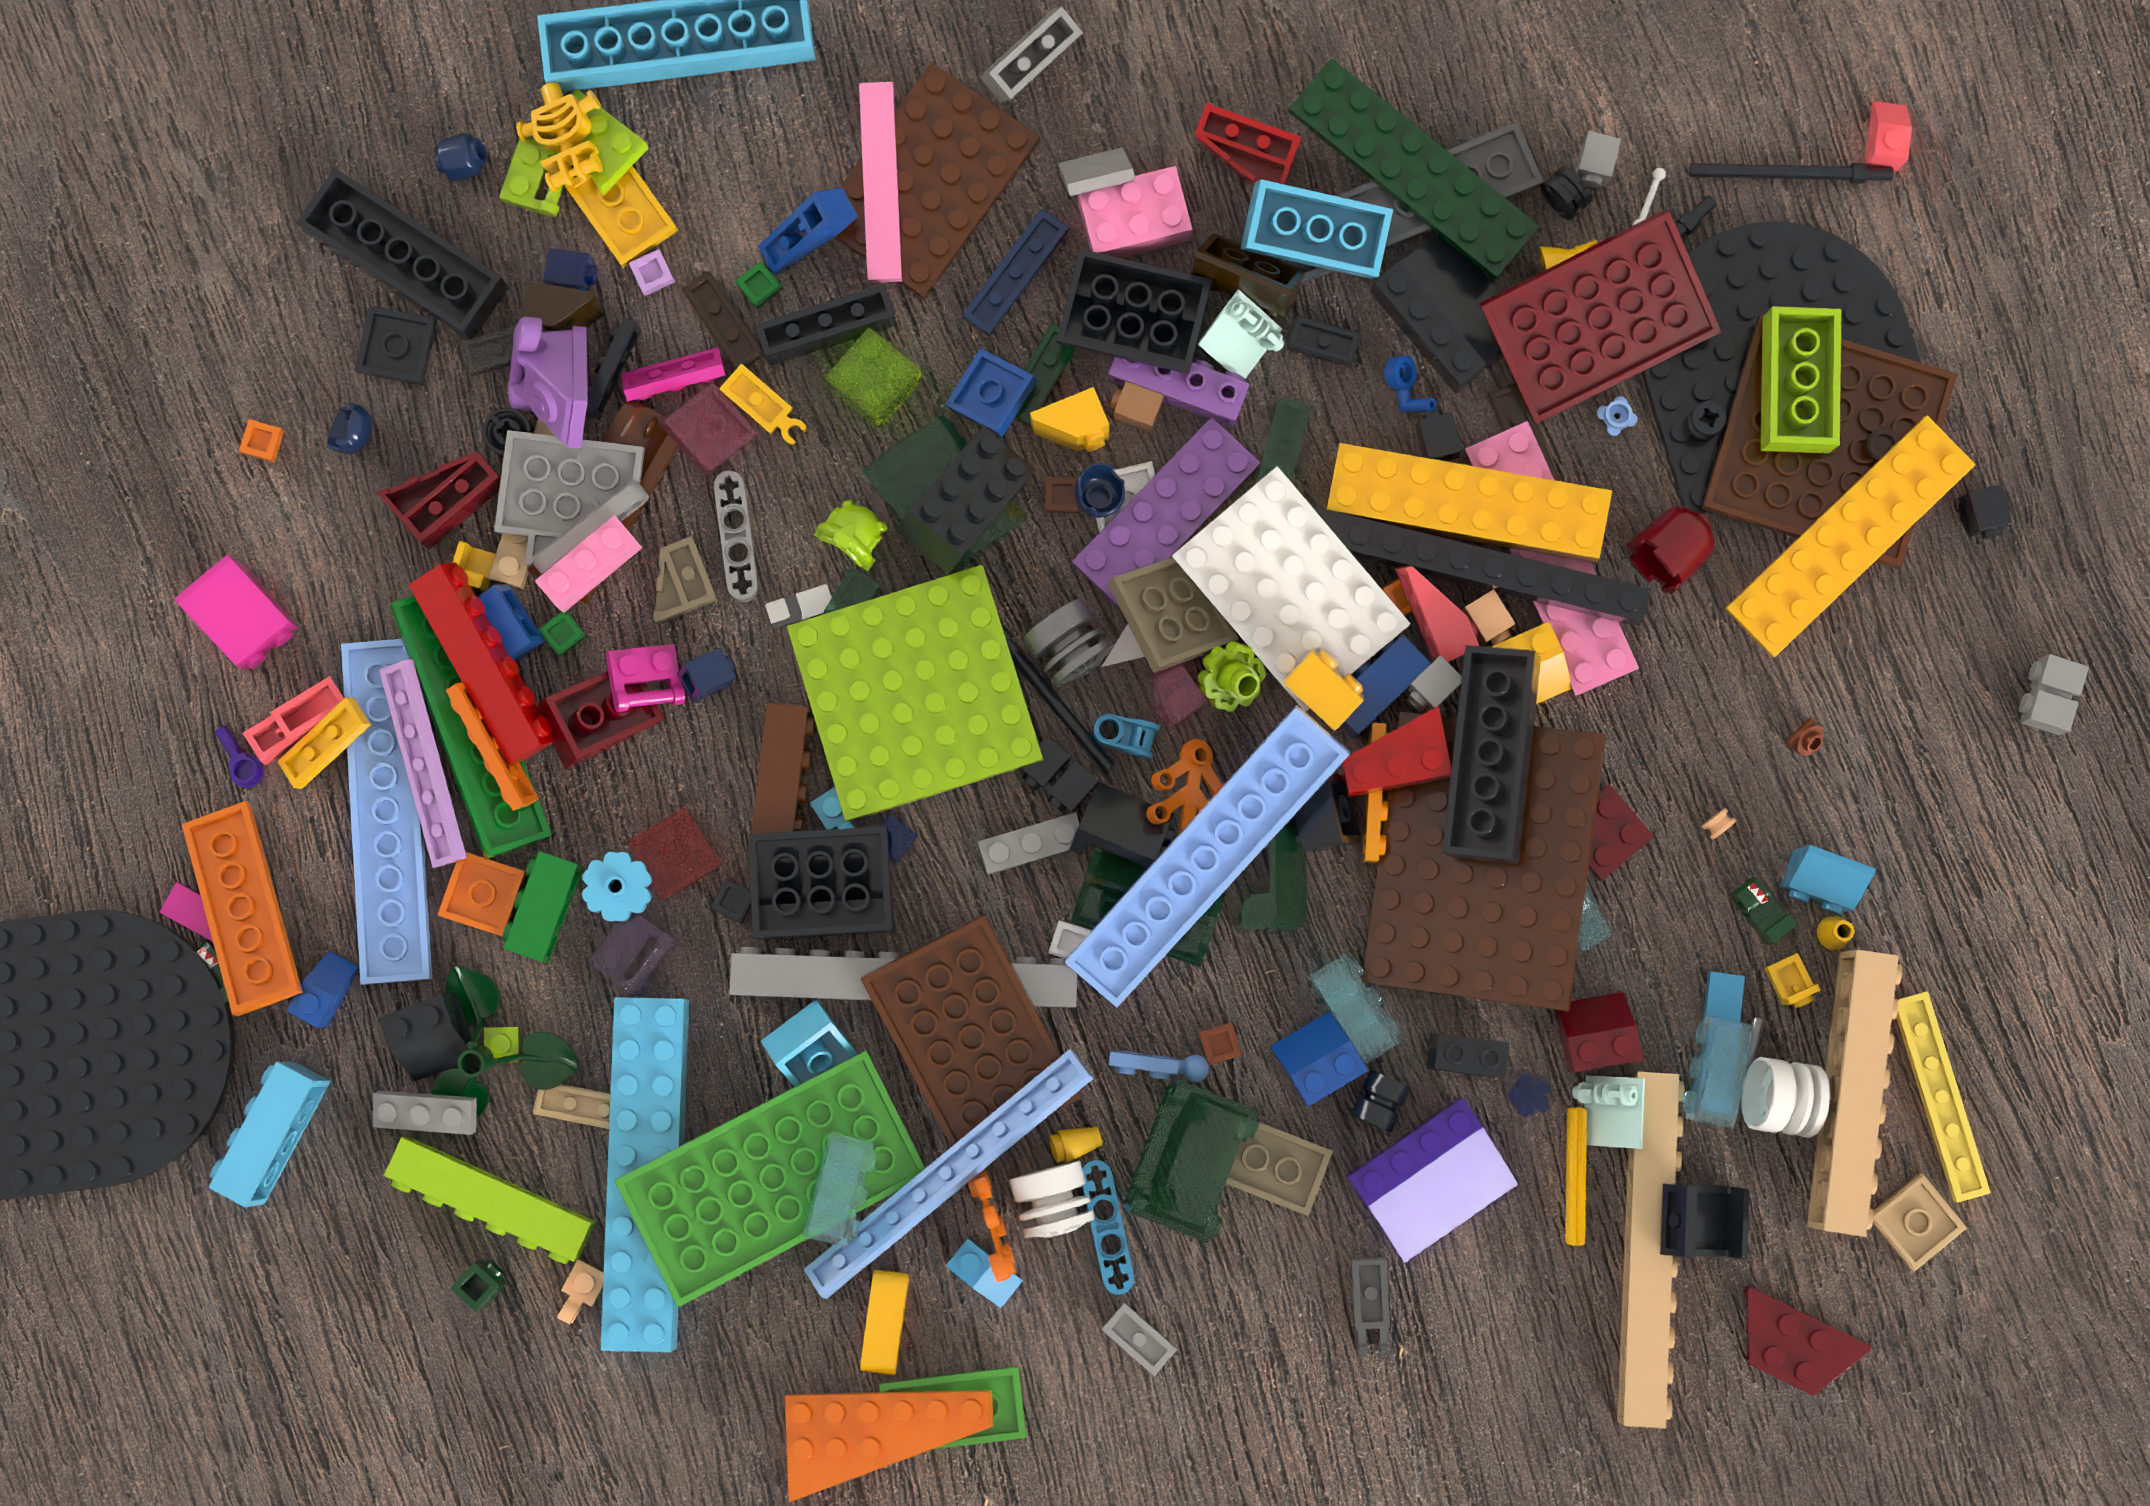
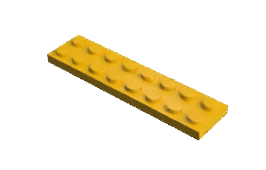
[1724,415,1976,657]

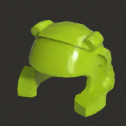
[814,499,888,571]

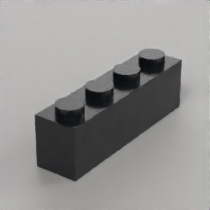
[755,284,898,366]

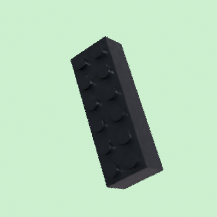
[296,168,509,342]
[1442,645,1541,864]

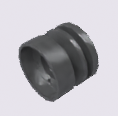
[1023,598,1114,688]

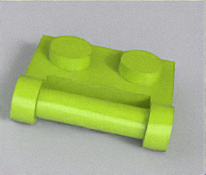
[499,138,564,218]

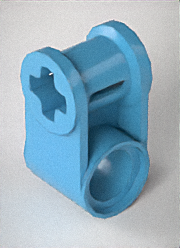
[1092,714,1161,759]

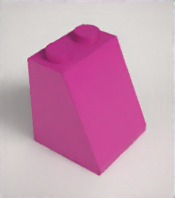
[174,554,298,670]

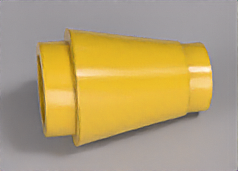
[1817,916,1855,950]
[1049,1126,1102,1164]

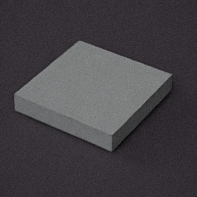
[1058,147,1135,196]

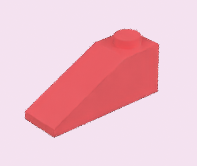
[1395,566,1479,663]

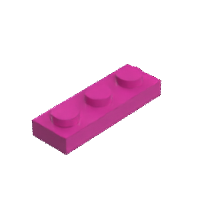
[621,347,725,402]

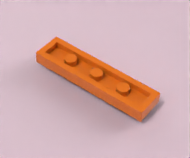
[446,682,539,811]

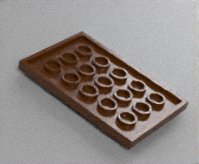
[834,62,1040,300]
[861,914,1082,1147]

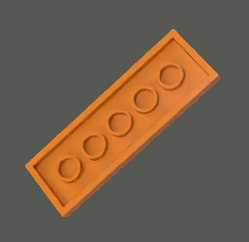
[182,801,303,1017]

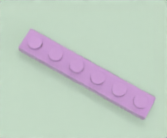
[379,659,467,868]

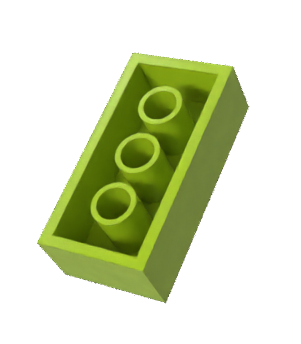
[1761,306,1841,453]

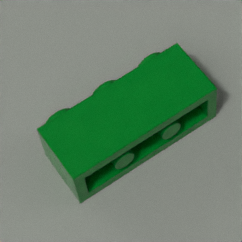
[502,851,584,964]

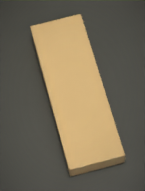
[533,1084,611,1129]

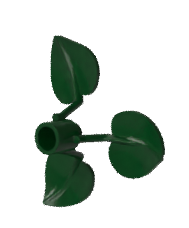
[432,965,579,1118]

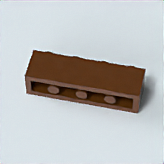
[751,702,816,834]

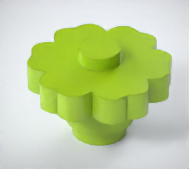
[1198,641,1266,712]

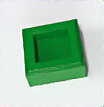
[735,261,783,310]
[538,611,587,657]

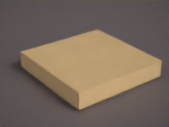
[1873,1173,1967,1272]

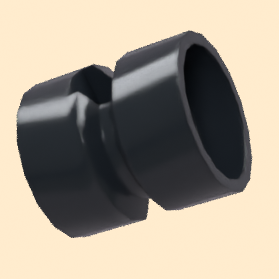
[1350,1070,1411,1133]

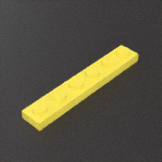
[1896,991,1991,1203]

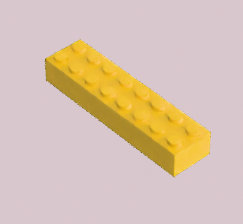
[1327,443,1612,563]

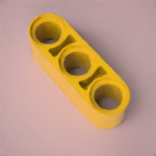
[860,1269,909,1375]

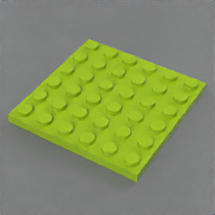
[787,564,1043,822]

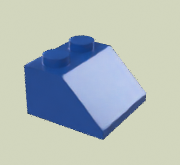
[1270,1011,1368,1107]

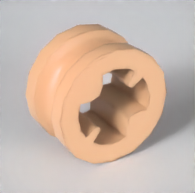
[1701,807,1737,840]

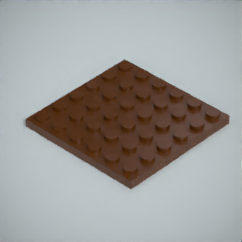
[1701,314,1958,569]

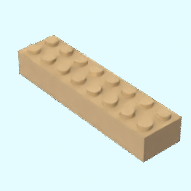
[1807,950,1902,1237]

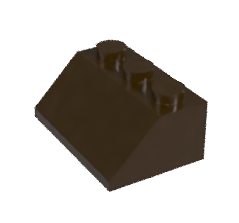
[1192,233,1306,317]

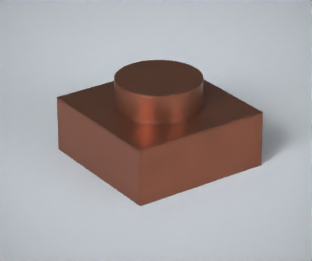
[1198,1022,1242,1065]

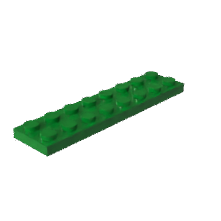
[389,596,552,859]

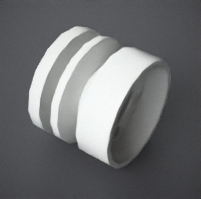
[1741,1057,1830,1138]
[1009,1161,1095,1238]

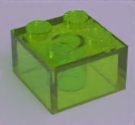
[825,327,923,429]

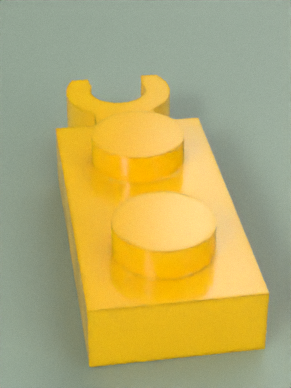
[719,364,807,446]

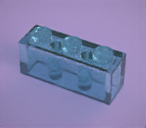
[1307,954,1401,1064]
[1683,1016,1754,1129]
[803,1132,877,1247]

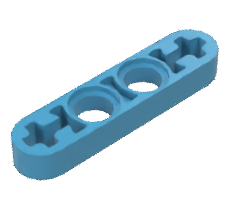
[1082,1160,1134,1295]

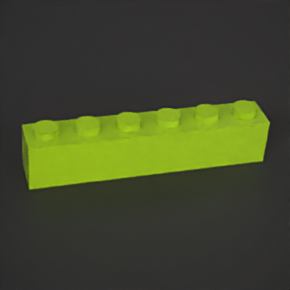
[384,1136,597,1264]

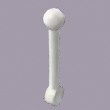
[1632,168,1666,226]

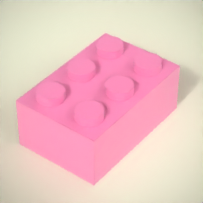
[1078,166,1192,258]

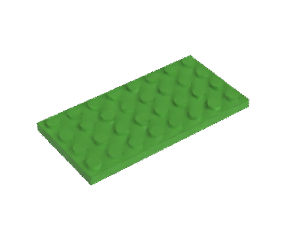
[614,1051,925,1307]

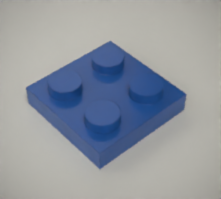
[945,348,1038,437]

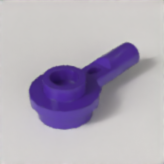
[215,726,265,788]

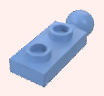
[1109,1049,1209,1082]

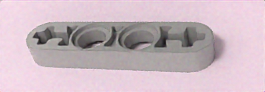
[714,471,759,602]
[533,482,649,575]

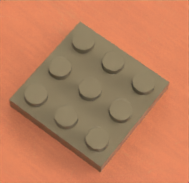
[1107,557,1239,673]

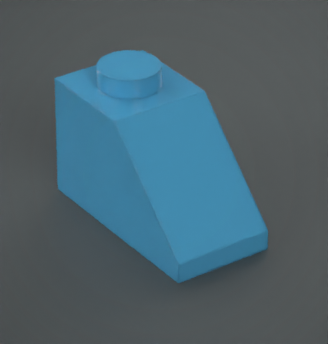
[946,1236,1023,1308]

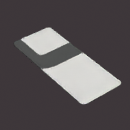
[765,584,835,629]

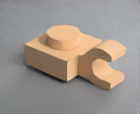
[557,1259,604,1324]

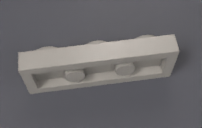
[978,812,1080,875]
[373,1090,477,1135]

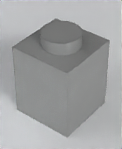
[1575,131,1621,188]

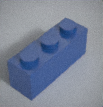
[1341,635,1431,738]

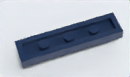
[962,208,1069,337]

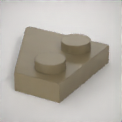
[653,536,718,624]

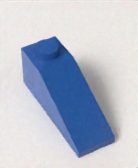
[758,188,858,275]

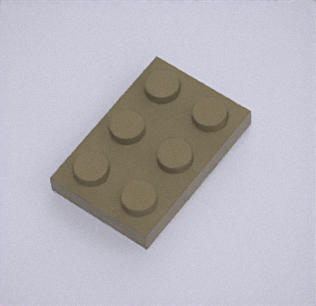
[1210,1113,1333,1216]

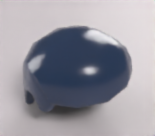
[327,402,372,454]
[1074,462,1125,518]

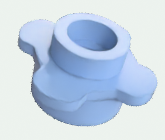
[1597,396,1637,436]

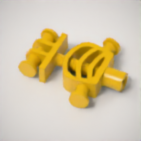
[516,83,603,192]

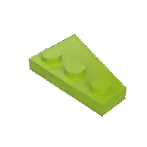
[572,89,649,196]

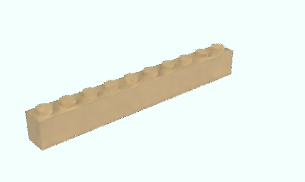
[1617,1072,1684,1428]

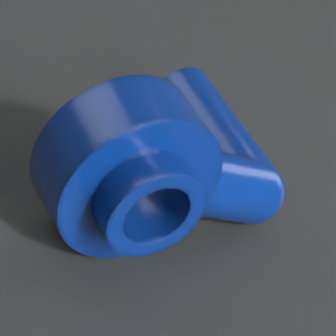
[1384,356,1436,413]

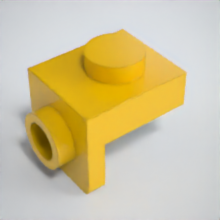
[1764,953,1821,1008]

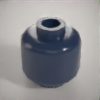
[434,133,487,181]

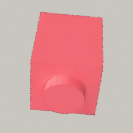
[1864,101,1912,172]

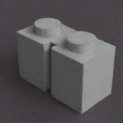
[2019,654,2089,735]
[1403,655,1462,714]

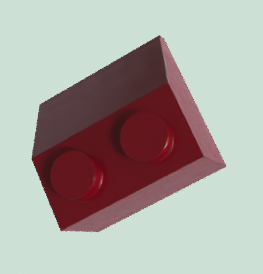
[1555,992,1643,1072]

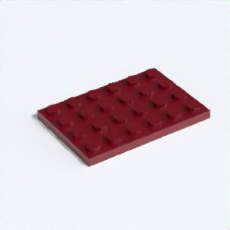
[1479,209,1722,424]

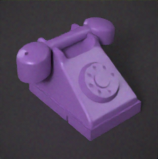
[507,316,588,449]

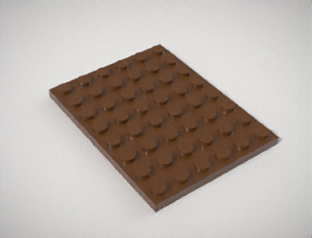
[1362,712,1606,1012]

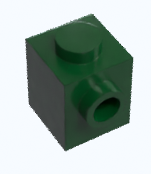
[450,1259,508,1312]

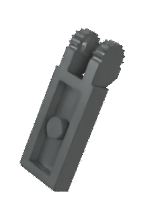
[1351,1257,1390,1357]

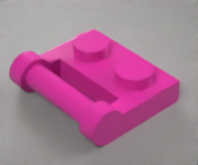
[605,644,685,712]

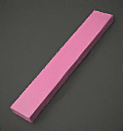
[859,82,902,283]

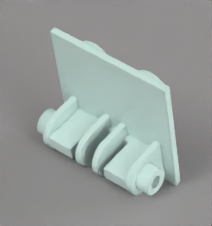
[1197,290,1284,378]
[1572,1075,1645,1149]

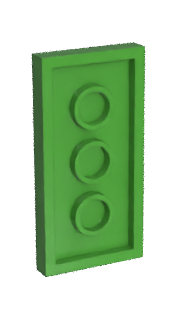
[879,1366,1027,1450]

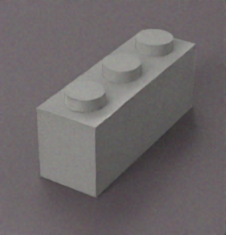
[979,6,1083,103]

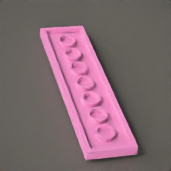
[1465,421,1639,696]

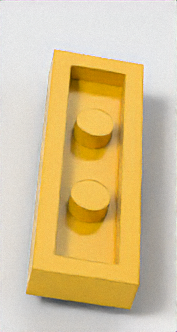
[277,697,371,789]

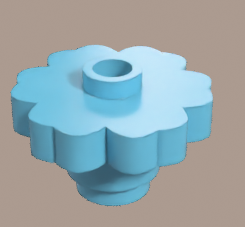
[582,852,652,922]

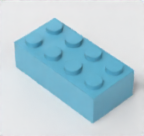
[1240,179,1393,279]
[208,1061,331,1207]

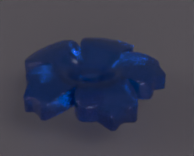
[1508,1074,1550,1117]

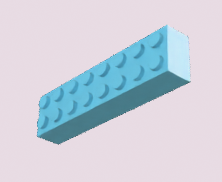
[537,0,816,92]

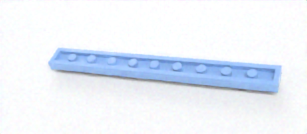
[803,1049,1094,1299]

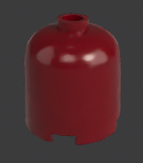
[1626,507,1715,594]

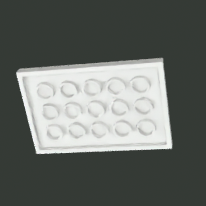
[1172,466,1411,712]

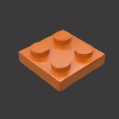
[438,852,526,936]

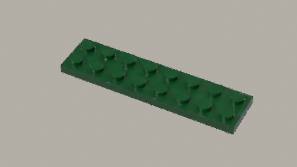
[1288,58,1540,281]

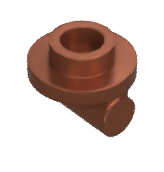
[1784,718,1824,756]

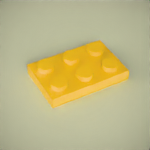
[564,166,678,269]

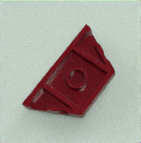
[1745,1286,1872,1396]

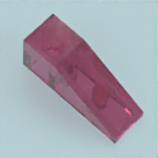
[1148,663,1208,729]

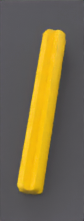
[1565,1107,1587,1246]

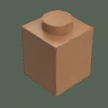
[1110,381,1164,433]

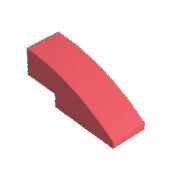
[243,676,344,766]

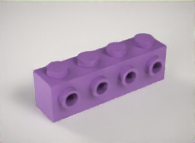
[1108,357,1250,428]

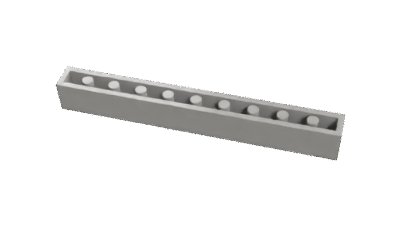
[729,947,1078,1008]

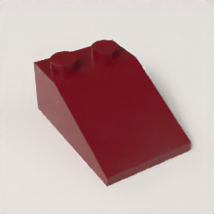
[537,671,665,770]

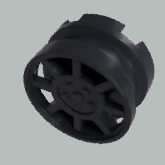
[1540,166,1593,220]
[483,408,534,458]

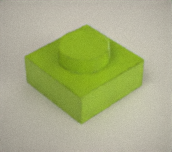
[484,1027,521,1062]

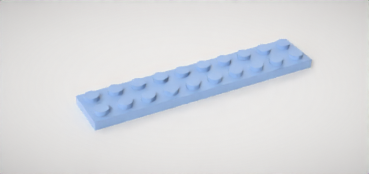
[341,639,432,985]
[1065,705,1350,1007]

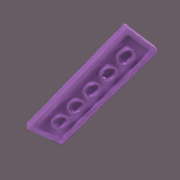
[1072,417,1261,610]

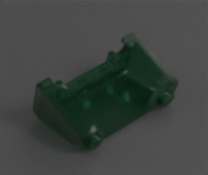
[1238,814,1307,933]
[1123,1078,1260,1243]

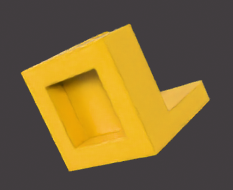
[452,541,496,593]

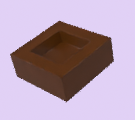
[1045,477,1079,513]

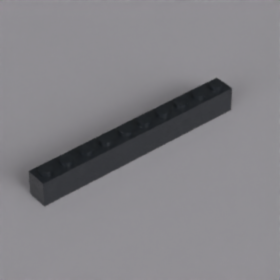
[1313,506,1651,627]

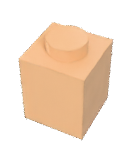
[1462,589,1516,646]

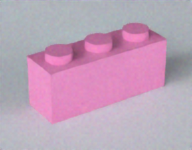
[535,515,642,613]

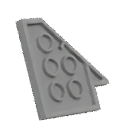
[494,430,645,566]

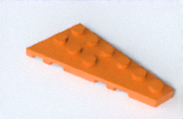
[785,1390,993,1502]

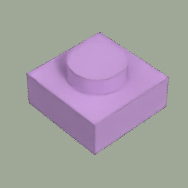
[629,249,675,296]

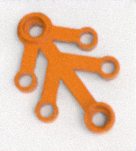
[1147,739,1223,835]
[968,1168,1016,1283]

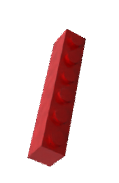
[409,562,556,765]

